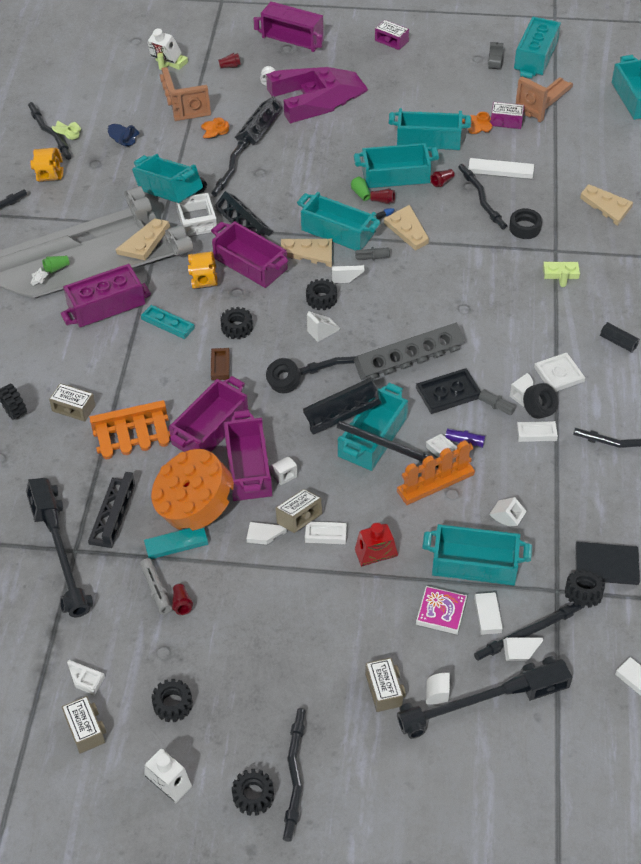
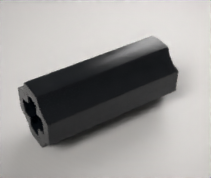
[600,322,640,353]

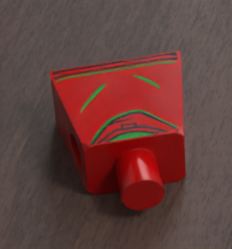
[355,523,398,567]

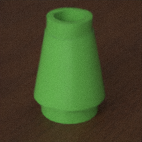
[351,177,370,201]
[42,255,70,273]

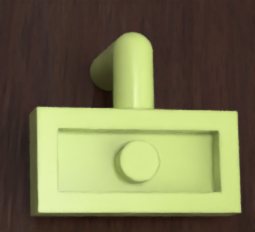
[156,53,188,70]
[543,262,580,287]

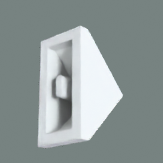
[307,311,340,342]

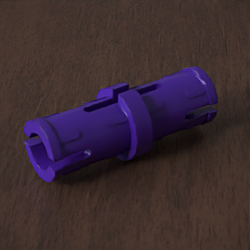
[445,428,485,448]

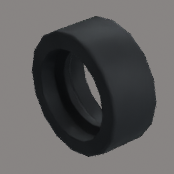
[509,208,542,239]

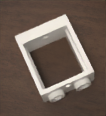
[176,193,217,236]

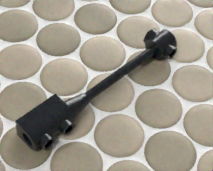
[26,478,93,618]
[397,656,573,739]

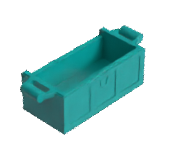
[514,17,561,79]
[611,55,641,120]
[388,108,471,150]
[354,143,439,188]
[132,154,203,203]
[297,191,381,251]
[338,383,408,471]
[422,524,532,586]

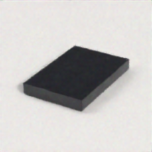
[416,368,481,414]
[575,542,640,585]

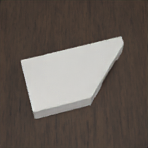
[332,265,364,283]
[246,522,287,545]
[503,638,543,661]
[67,660,105,695]

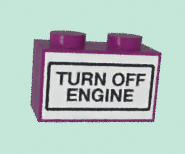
[375,20,409,50]
[490,102,524,129]

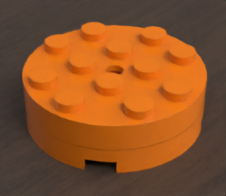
[151,449,234,531]

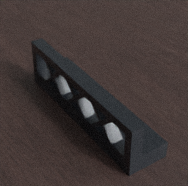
[235,96,283,145]
[214,191,273,236]
[303,377,382,435]
[88,471,135,548]

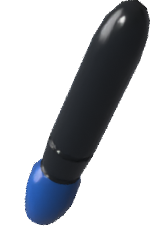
[376,208,394,220]

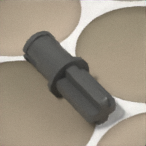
[355,247,390,261]
[479,389,516,415]

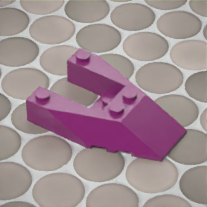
[266,67,368,124]

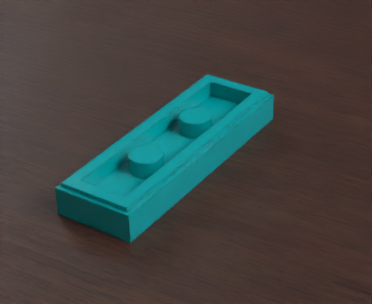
[141,305,195,339]
[144,527,208,559]

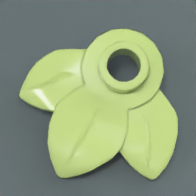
[52,121,81,140]

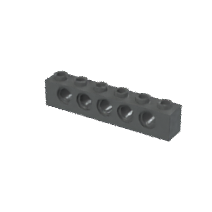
[353,322,465,380]

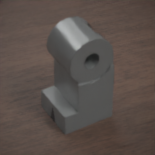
[488,42,504,69]

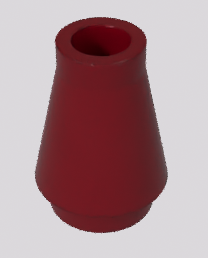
[218,53,241,68]
[430,169,455,187]
[370,188,395,205]
[172,584,193,615]

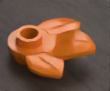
[462,112,492,134]
[201,117,229,138]

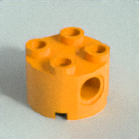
[30,148,63,182]
[188,251,218,289]

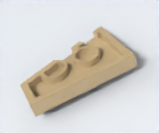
[580,184,633,226]
[384,205,429,251]
[115,218,170,261]
[281,239,332,267]

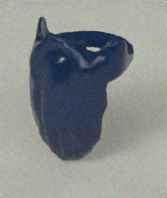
[108,124,140,147]

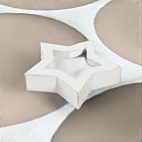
[30,267,48,286]

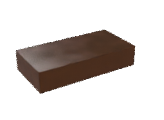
[211,348,230,381]

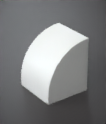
[510,373,533,407]
[269,457,297,485]
[489,497,527,526]
[426,673,450,705]

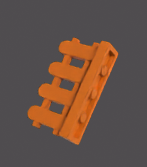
[89,400,171,459]
[397,440,475,505]

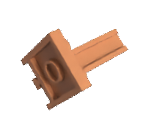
[160,67,211,121]
[516,76,573,122]

